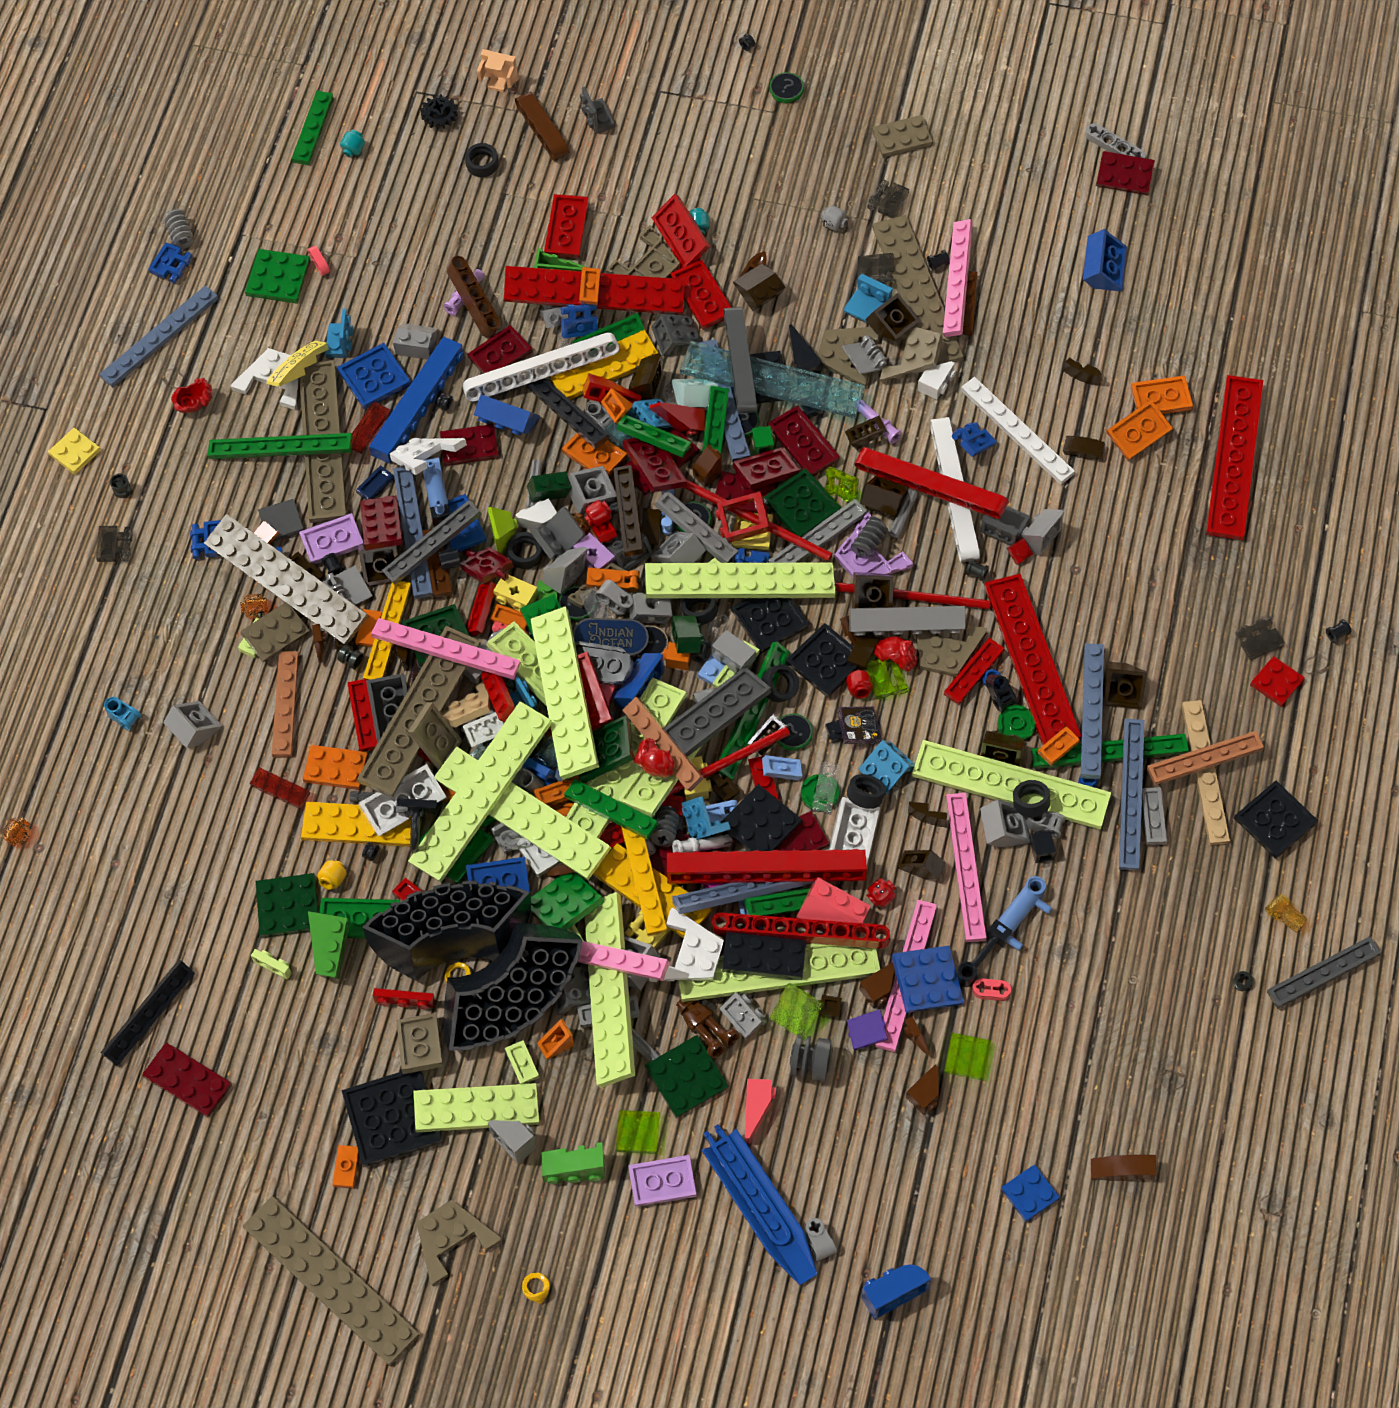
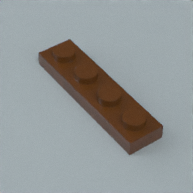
[962,271,977,335]
[422,529,452,598]

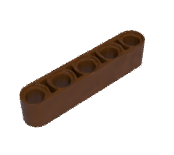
[515,91,570,161]
[447,256,500,338]

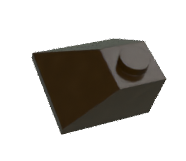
[1103,661,1147,709]

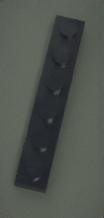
[527,378,609,449]
[100,960,195,1066]

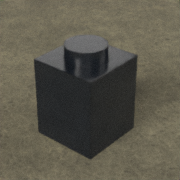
[1030,830,1056,863]

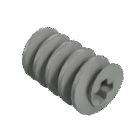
[164,209,194,249]

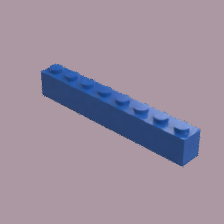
[369,336,464,464]

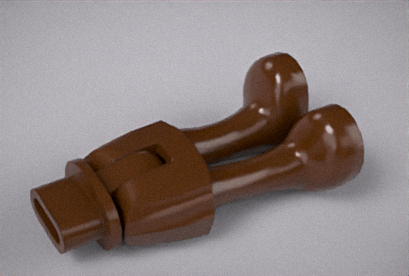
[676,1000,740,1058]

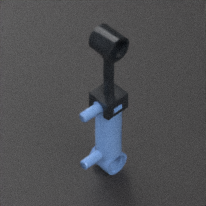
[423,457,461,570]
[957,876,1052,987]

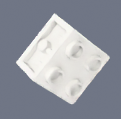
[461,710,504,748]

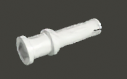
[672,834,732,852]

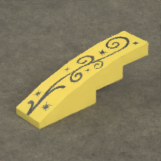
[267,341,329,387]

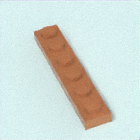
[272,651,299,758]
[623,697,704,792]
[1147,731,1264,786]

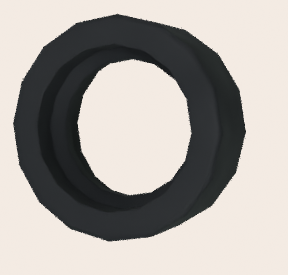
[465,143,499,177]
[507,532,543,569]
[681,598,718,625]
[762,664,800,703]
[847,774,886,809]
[1013,780,1050,817]

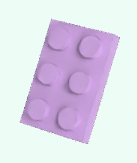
[299,513,364,565]
[628,1155,697,1207]

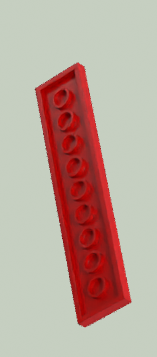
[503,266,684,315]
[1206,375,1264,540]
[984,573,1081,746]

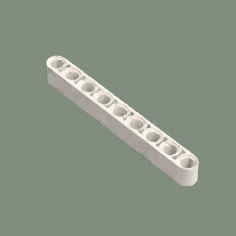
[463,333,619,401]
[930,417,980,562]

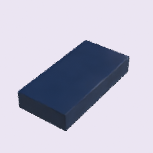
[356,465,394,500]

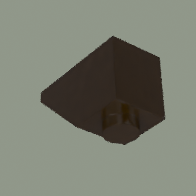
[897,850,946,880]

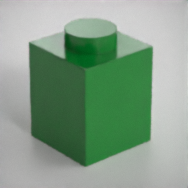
[752,426,774,455]

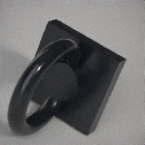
[396,798,437,853]

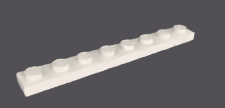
[961,377,1075,485]

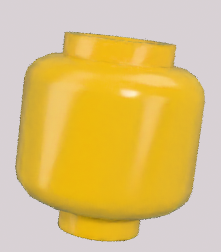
[317,860,347,890]

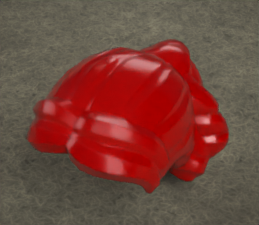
[171,378,212,413]
[873,636,918,671]
[633,738,675,778]

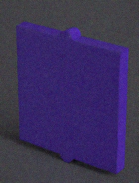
[847,1009,888,1051]

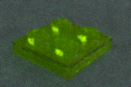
[769,983,824,1039]
[944,1032,992,1081]
[616,1110,660,1154]

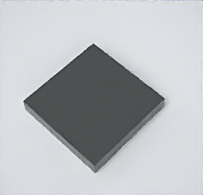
[258,499,303,542]

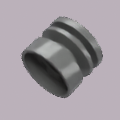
[790,1034,832,1082]

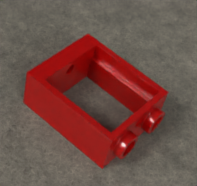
[716,492,772,543]

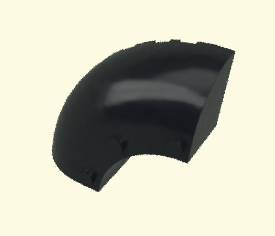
[362,881,531,981]
[444,923,582,1051]

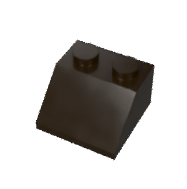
[733,264,786,311]
[865,293,920,341]
[629,353,663,401]
[860,476,910,517]
[358,544,399,586]
[852,572,894,609]
[981,730,1024,766]

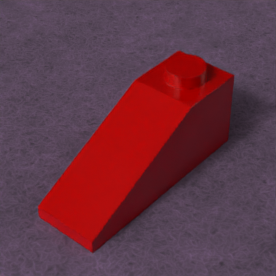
[583,373,641,404]
[649,402,705,436]

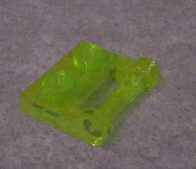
[825,467,859,501]
[866,659,909,699]

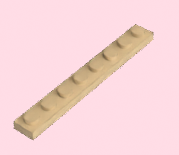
[1181,700,1230,846]

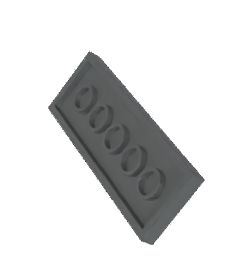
[664,667,771,757]

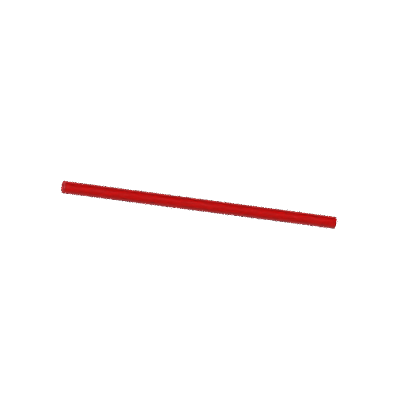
[682,479,833,562]
[834,582,991,610]
[605,726,790,829]

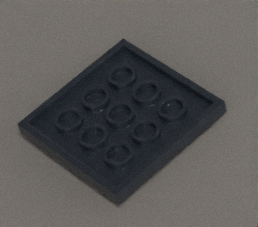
[341,1071,443,1168]

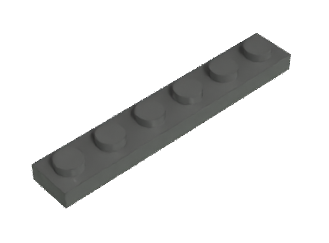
[382,499,482,585]
[1267,936,1381,1009]

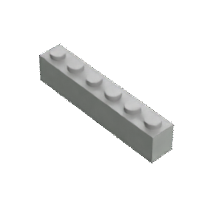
[849,606,965,635]

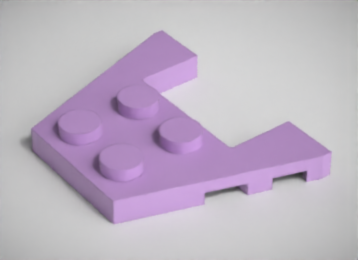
[835,513,913,578]

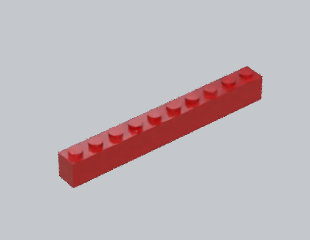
[667,849,867,884]

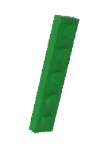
[292,90,334,166]
[564,779,658,840]

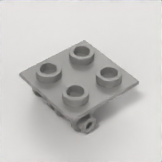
[842,335,887,374]
[323,565,373,605]

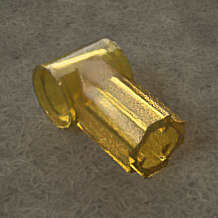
[1265,893,1308,933]

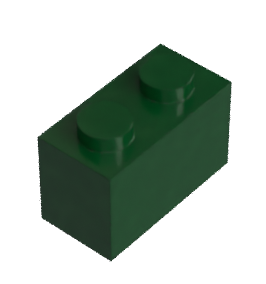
[527,471,571,503]
[672,615,704,653]

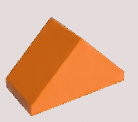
[601,388,633,424]
[537,1019,574,1059]

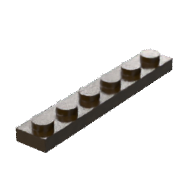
[613,465,644,557]

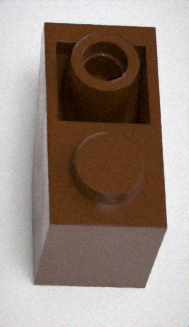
[693,444,722,488]

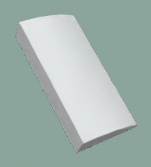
[359,764,446,836]
[829,797,880,864]

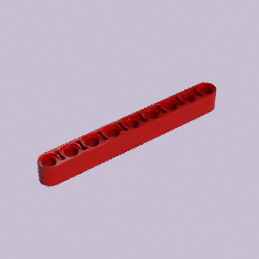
[854,447,1009,519]
[712,913,890,949]

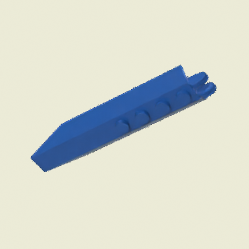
[701,1124,818,1285]

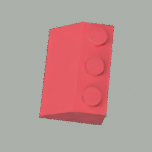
[796,877,871,936]

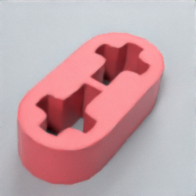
[307,245,330,276]
[972,978,1011,1001]

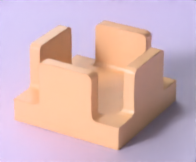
[477,49,518,92]

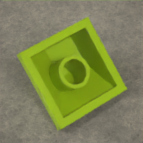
[487,507,518,555]

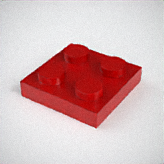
[1250,656,1305,707]

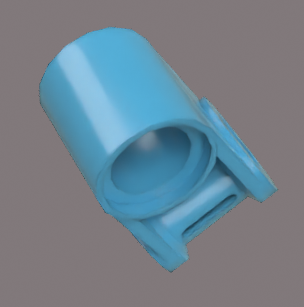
[104,697,142,731]

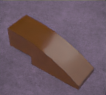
[1091,1154,1156,1181]

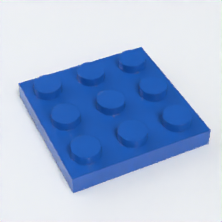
[337,343,411,409]
[891,946,964,1013]

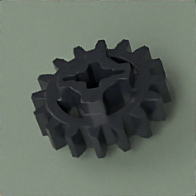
[420,94,458,129]

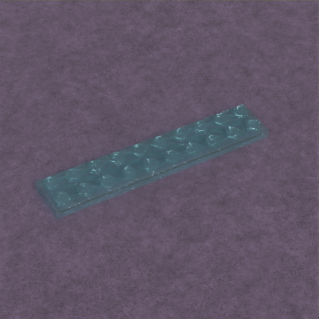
[680,341,865,418]

